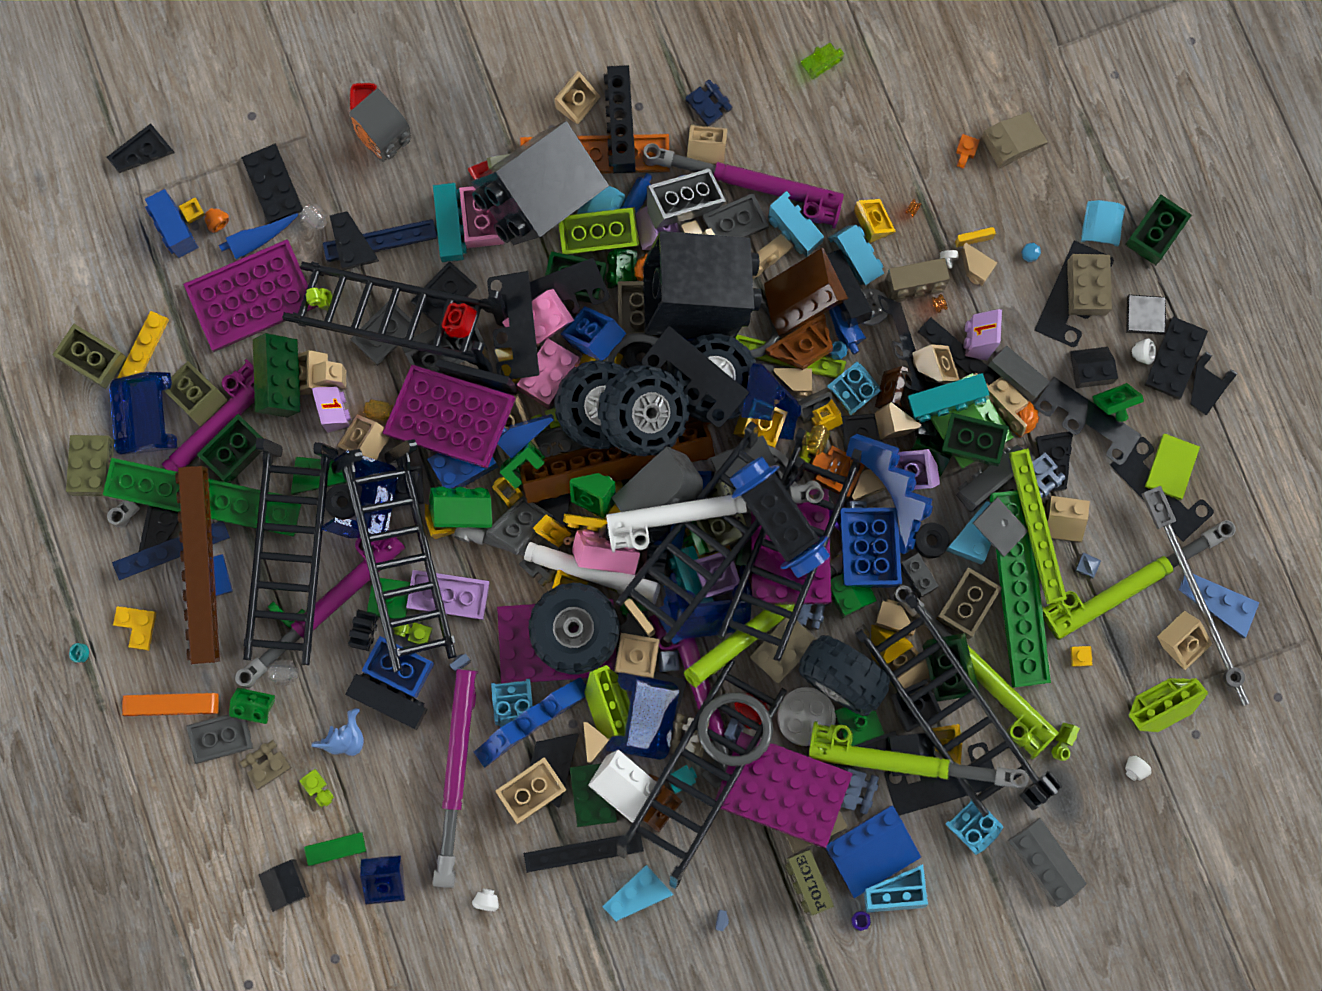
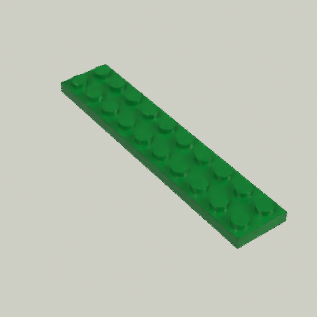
[103,458,302,537]
[990,490,1051,687]

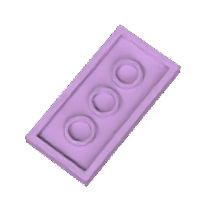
[406,570,490,620]

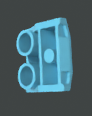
[577,186,626,214]
[1081,200,1125,247]
[827,361,881,415]
[491,679,533,726]
[946,800,1004,855]

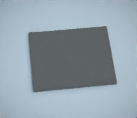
[973,497,1028,557]

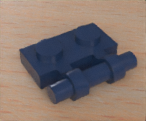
[685,79,733,127]

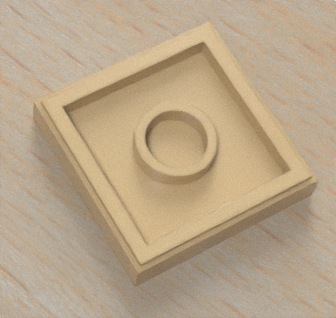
[624,598,655,638]
[615,633,660,678]

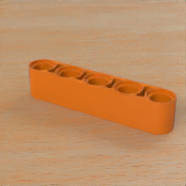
[122,693,219,716]

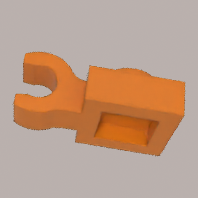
[956,134,980,169]

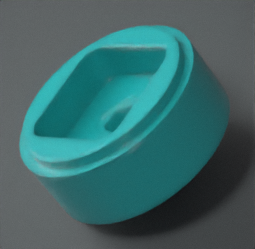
[69,643,89,663]

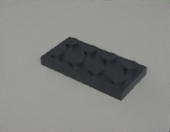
[241,143,304,224]
[1144,316,1208,400]

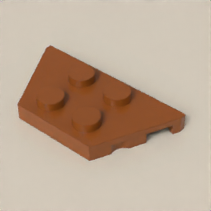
[765,314,833,370]

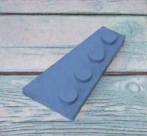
[1179,574,1260,639]

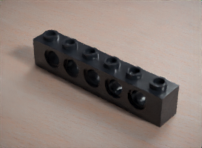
[604,65,636,174]

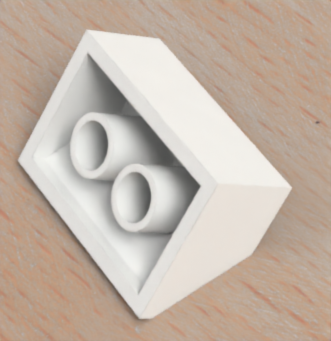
[588,750,656,823]

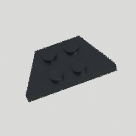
[530,733,579,808]

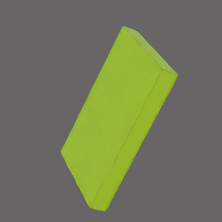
[1145,433,1200,500]

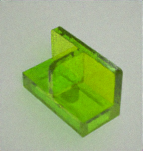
[801,43,844,80]

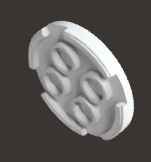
[777,687,836,746]

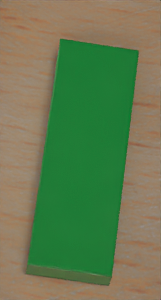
[304,832,367,866]

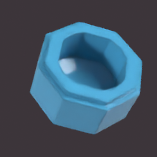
[1021,243,1041,262]
[829,341,848,360]

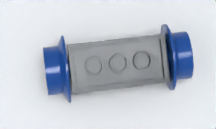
[729,456,830,578]

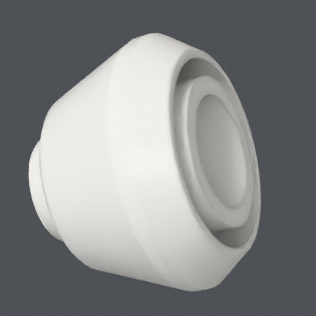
[1132,339,1156,364]
[1125,755,1151,781]
[472,889,499,911]

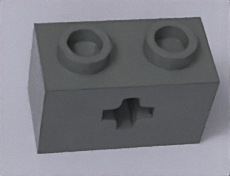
[901,553,939,599]

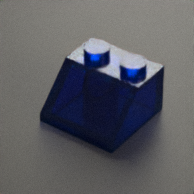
[360,855,405,904]

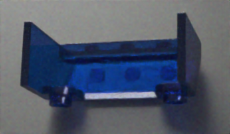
[741,363,801,440]
[321,450,398,539]
[664,565,752,639]

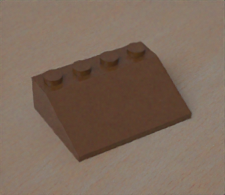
[764,248,848,336]

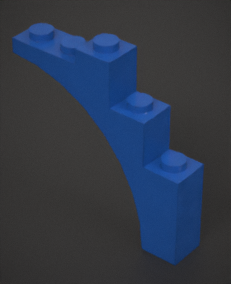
[846,434,933,554]
[474,677,586,768]

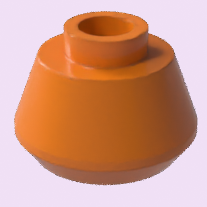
[204,208,229,233]

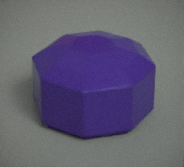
[851,911,871,931]

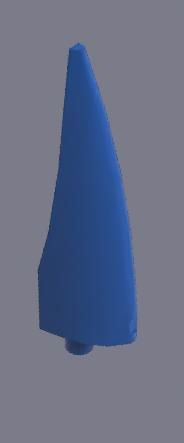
[621,173,653,213]
[219,213,298,260]
[829,306,866,355]

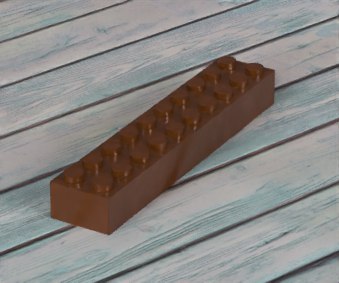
[519,420,715,503]
[175,466,220,664]

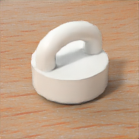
[940,250,959,269]

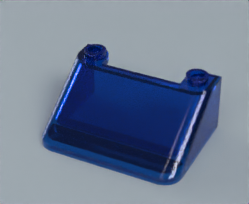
[109,372,178,455]
[606,672,679,760]

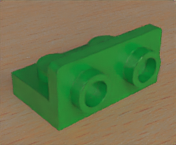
[606,248,637,289]
[229,687,275,724]

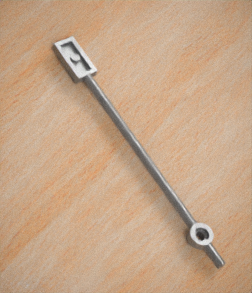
[1141,486,1250,706]

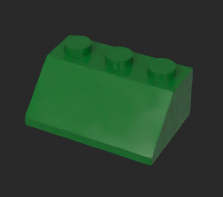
[428,487,492,528]

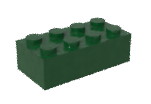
[253,333,301,418]

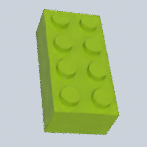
[559,207,639,254]

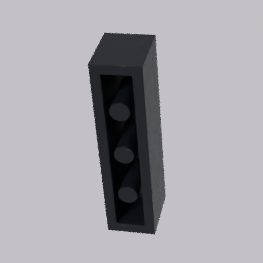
[827,249,872,327]
[345,673,428,730]

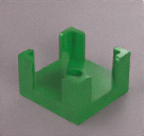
[500,441,545,489]

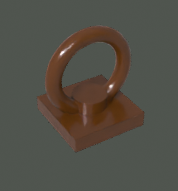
[875,366,913,418]
[643,774,682,833]

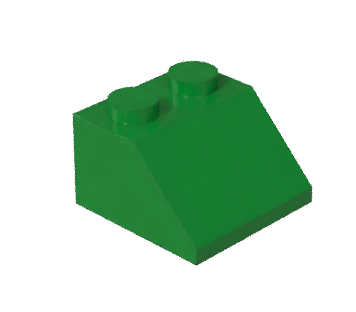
[569,473,616,519]
[831,573,877,618]

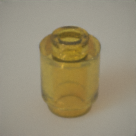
[364,399,393,421]
[806,425,830,455]

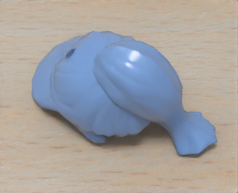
[311,708,364,756]

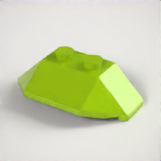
[584,665,634,746]
[1129,678,1208,732]

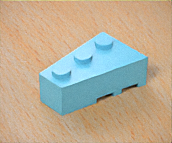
[768,191,824,257]
[828,225,884,285]
[946,501,991,564]
[864,864,928,913]
[602,865,673,921]

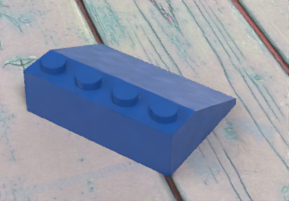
[840,507,902,588]
[824,805,921,898]

